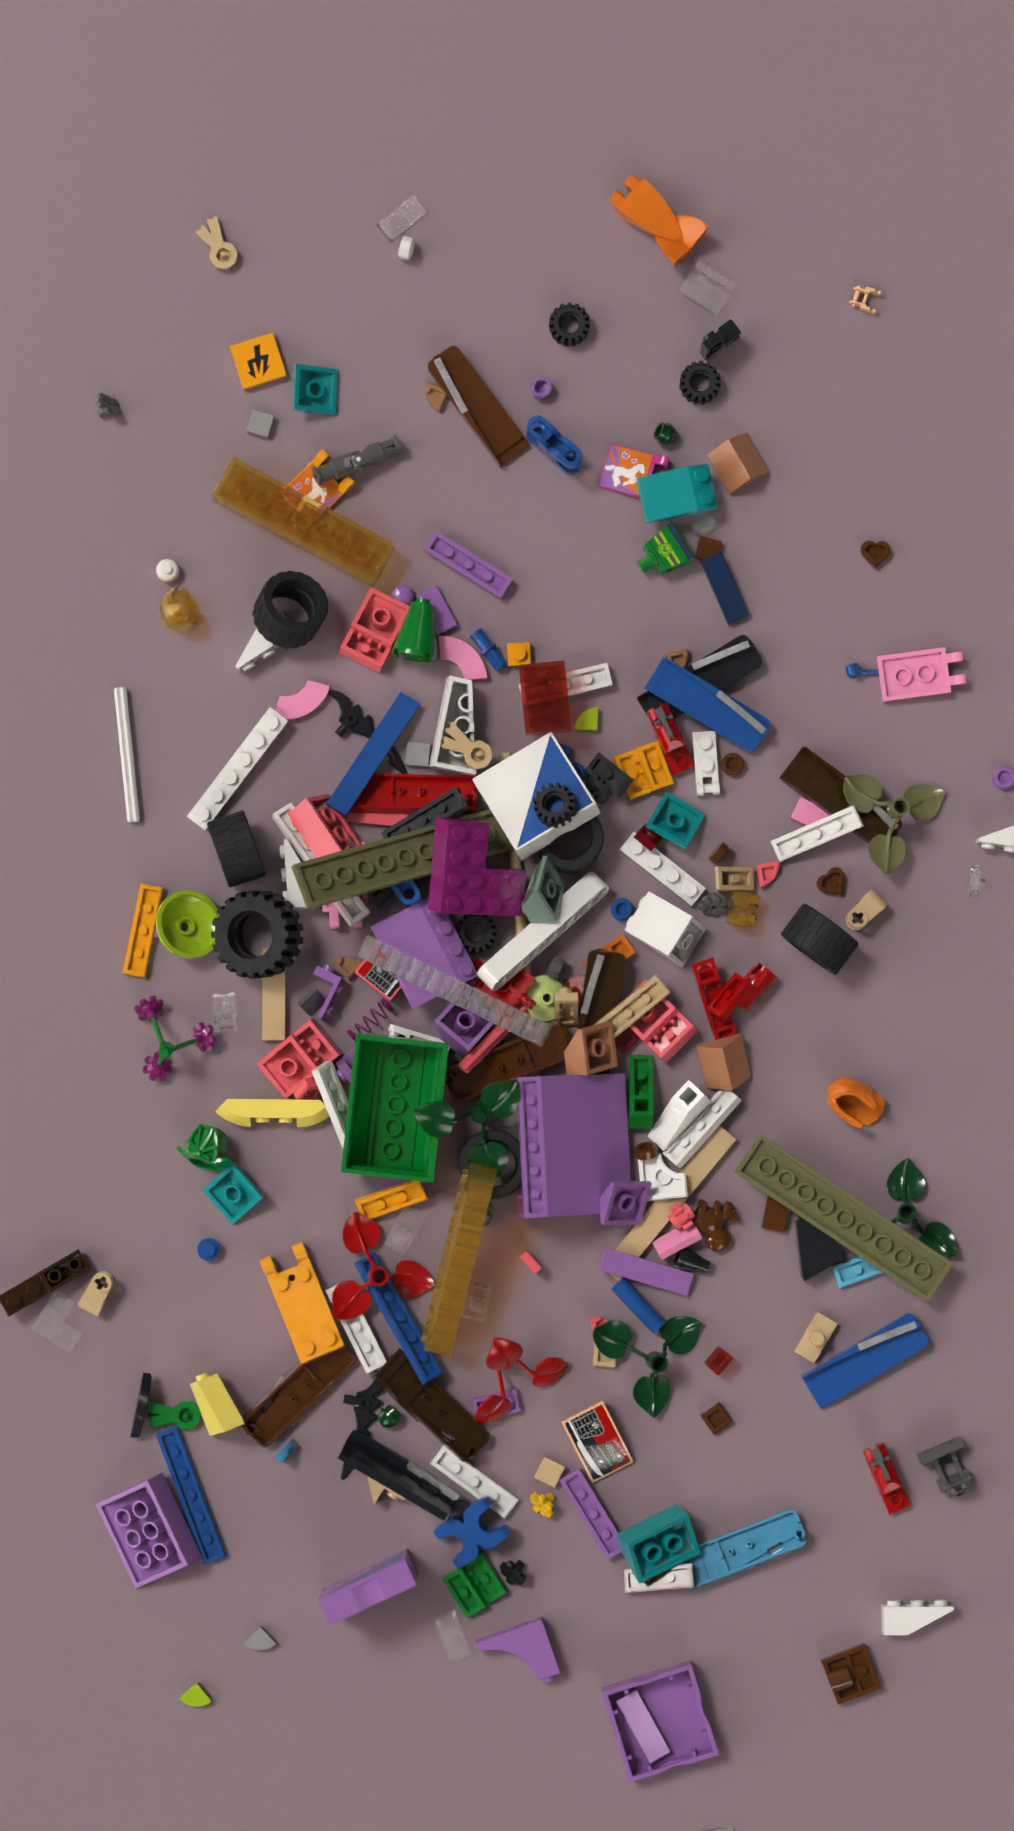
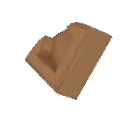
[426,382,447,413]
[665,648,688,668]
[332,957,362,980]

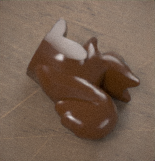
[693,1199,740,1252]

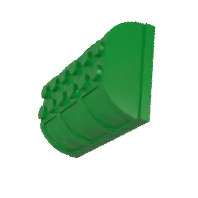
[341,1033,449,1183]

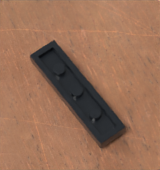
[381,787,468,839]

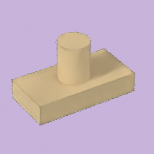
[555,987,578,1026]
[794,1312,837,1363]

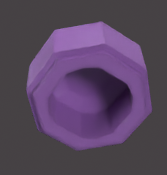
[530,376,553,400]
[392,584,414,606]

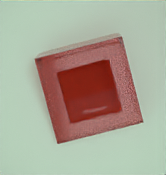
[563,975,588,1000]
[705,1346,733,1375]

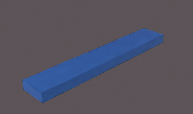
[326,692,420,817]
[354,1252,444,1385]
[155,1426,227,1565]

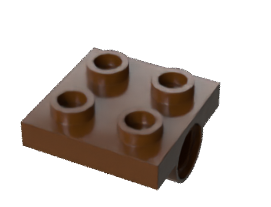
[821,1643,881,1705]

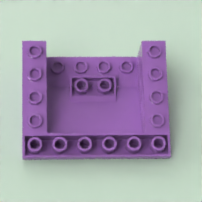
[510,1073,631,1218]

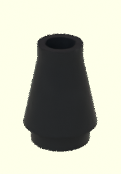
[674,1247,710,1274]

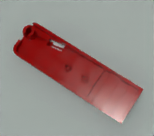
[349,774,477,814]

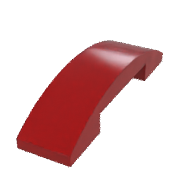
[691,957,738,1040]

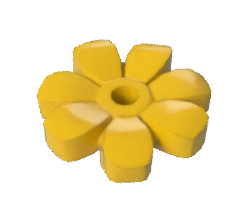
[530,1492,555,1518]

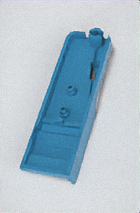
[679,1510,808,1591]

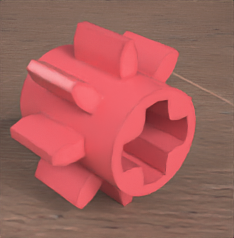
[667,1202,696,1231]

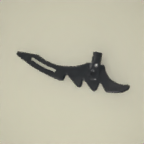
[328,690,408,774]
[341,1368,383,1480]

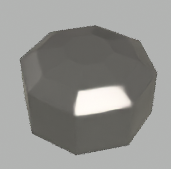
[547,957,565,980]

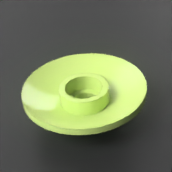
[522,975,563,1021]

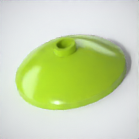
[156,890,219,959]

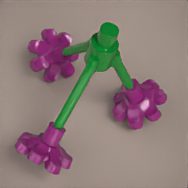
[134,996,216,1081]

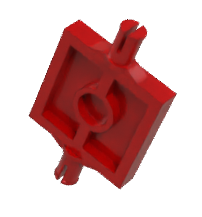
[472,959,537,1016]

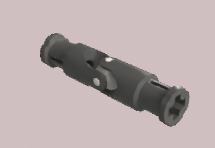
[311,435,403,486]

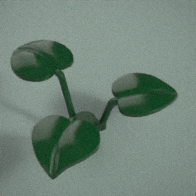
[414,1079,520,1178]
[887,1158,958,1258]
[593,1316,702,1418]

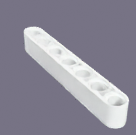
[477,871,609,992]

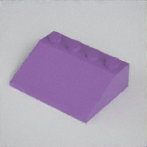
[371,898,478,1009]
[96,1473,202,1589]

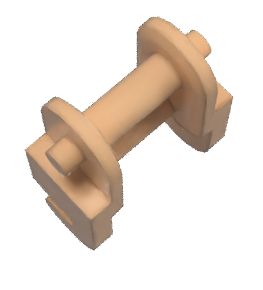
[849,286,882,314]

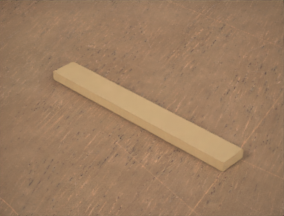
[609,1125,736,1281]

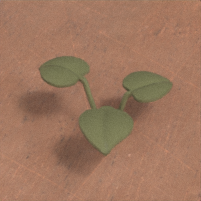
[843,774,946,874]

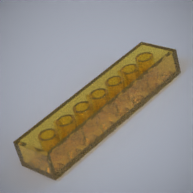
[211,457,395,588]
[421,1163,497,1357]

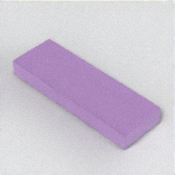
[616,1689,670,1763]

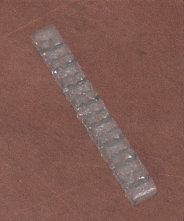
[357,935,553,1047]

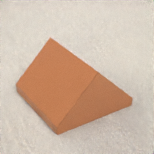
[707,433,769,495]
[696,1033,751,1090]

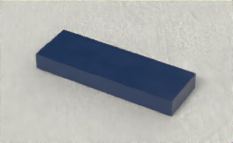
[700,552,749,624]

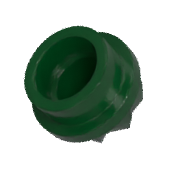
[653,422,677,445]
[379,1404,402,1428]

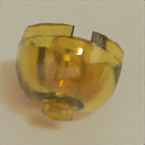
[160,585,204,632]

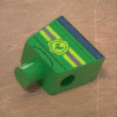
[637,521,695,575]

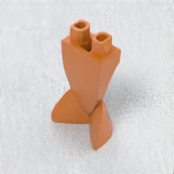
[609,174,709,267]

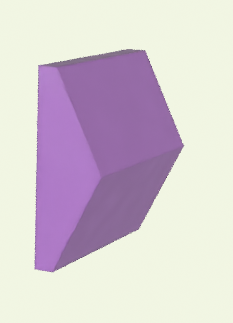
[600,1181,652,1225]

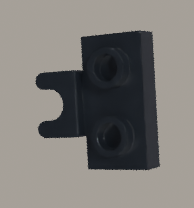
[700,319,741,360]
[584,752,634,805]

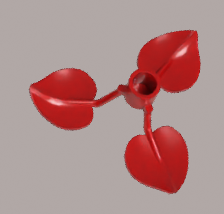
[332,1212,434,1320]
[474,1337,568,1423]

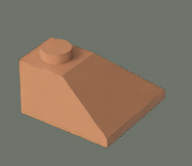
[564,1021,618,1075]

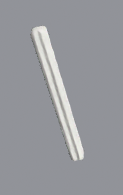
[114,687,140,823]

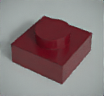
[634,823,663,851]

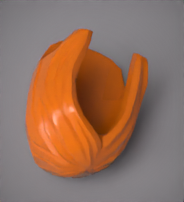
[827,1077,885,1128]

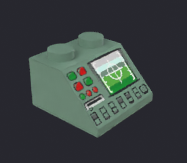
[522,856,565,923]

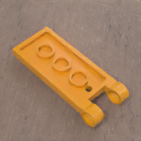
[259,1242,345,1365]

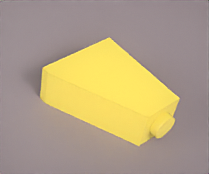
[190,1372,244,1436]

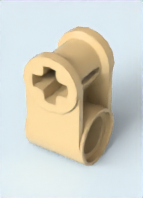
[845,889,888,931]
[77,1271,114,1317]

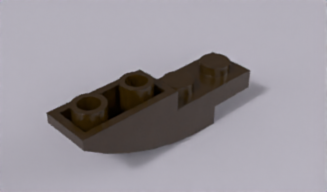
[0,1249,90,1317]

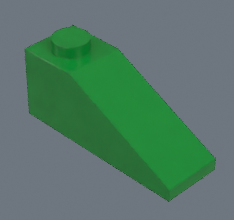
[629,1055,653,1129]

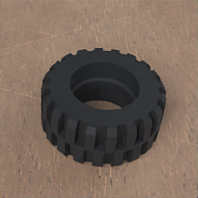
[211,890,304,979]

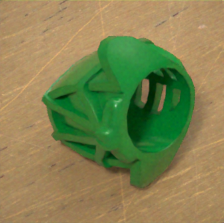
[177,1124,232,1172]

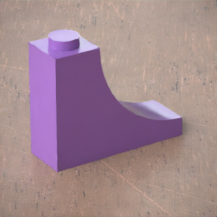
[476,1617,560,1682]

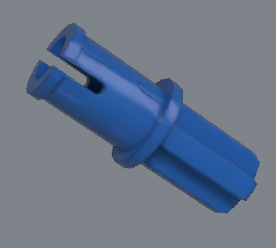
[470,628,507,671]

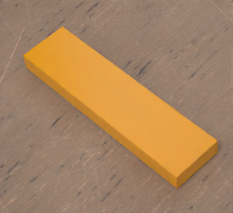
[122,883,164,978]

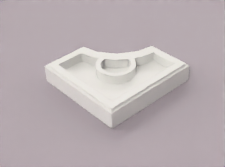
[638,1153,688,1202]

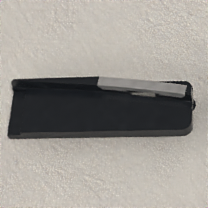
[637,635,762,719]
[338,1430,463,1522]

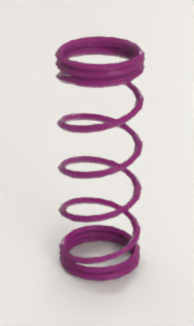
[346,998,394,1041]

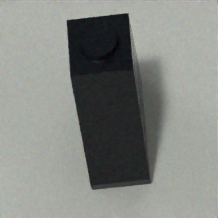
[794,1215,844,1281]

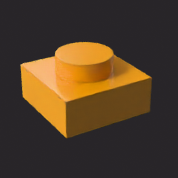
[507,642,531,667]

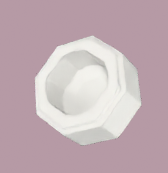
[398,236,415,260]

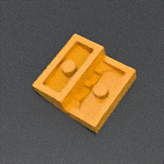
[612,741,674,801]

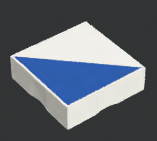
[472,732,600,861]

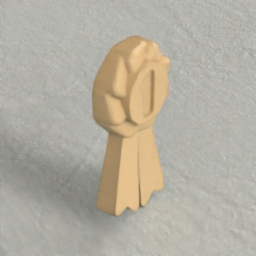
[196,216,238,270]
[441,722,492,769]

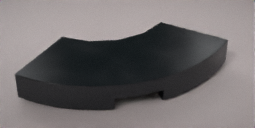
[130,1372,152,1438]

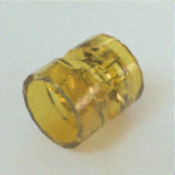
[726,891,761,928]

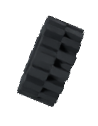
[549,302,590,347]
[679,361,721,405]
[533,782,577,828]
[456,914,497,954]

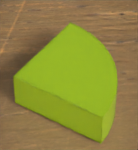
[574,707,598,731]
[179,1682,212,1707]

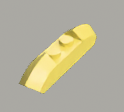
[215,1099,329,1127]

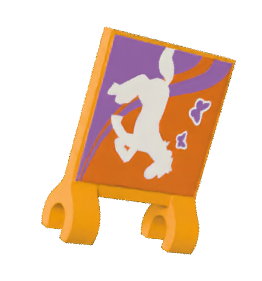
[280,449,356,525]

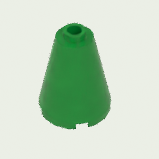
[392,598,437,663]

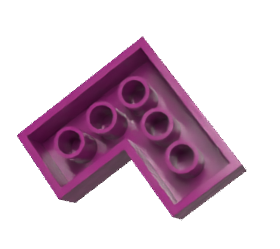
[428,818,526,916]

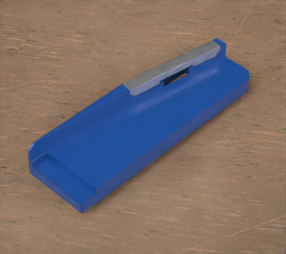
[644,656,770,751]
[801,1313,929,1409]

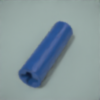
[611,1277,666,1334]

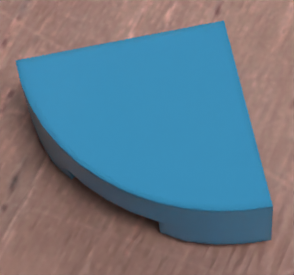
[275,1438,298,1463]

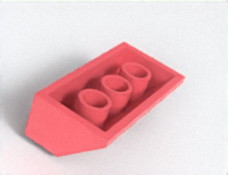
[288,794,362,858]

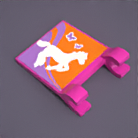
[598,443,670,498]

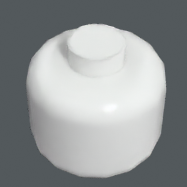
[156,559,180,583]

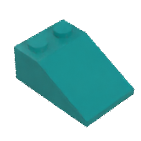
[636,463,718,523]

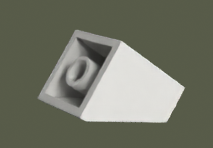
[625,891,706,967]

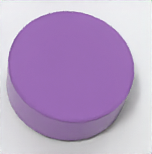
[992,766,1014,790]

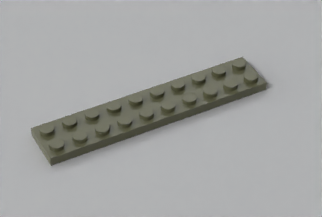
[291,809,514,910]
[734,1134,954,1302]

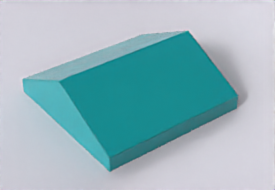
[293,364,338,415]
[645,791,705,850]
[203,1162,264,1225]

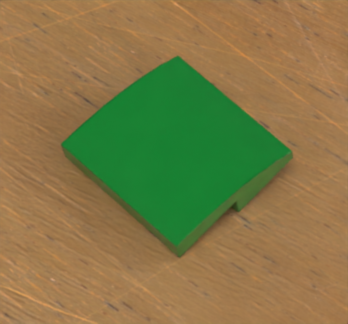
[442,1551,509,1618]

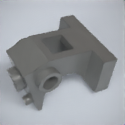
[916,1436,971,1497]

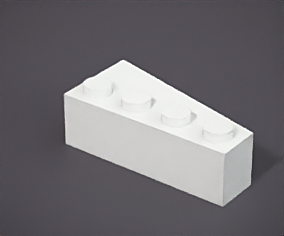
[429,676,476,776]

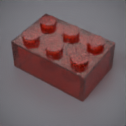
[518,660,571,736]

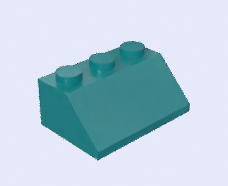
[616,1504,701,1583]

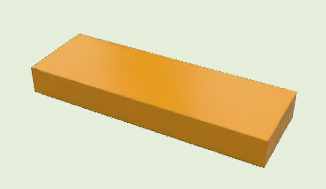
[355,1180,428,1219]

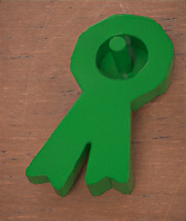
[145,1400,200,1430]

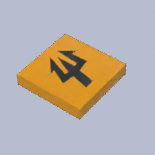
[230,333,287,390]

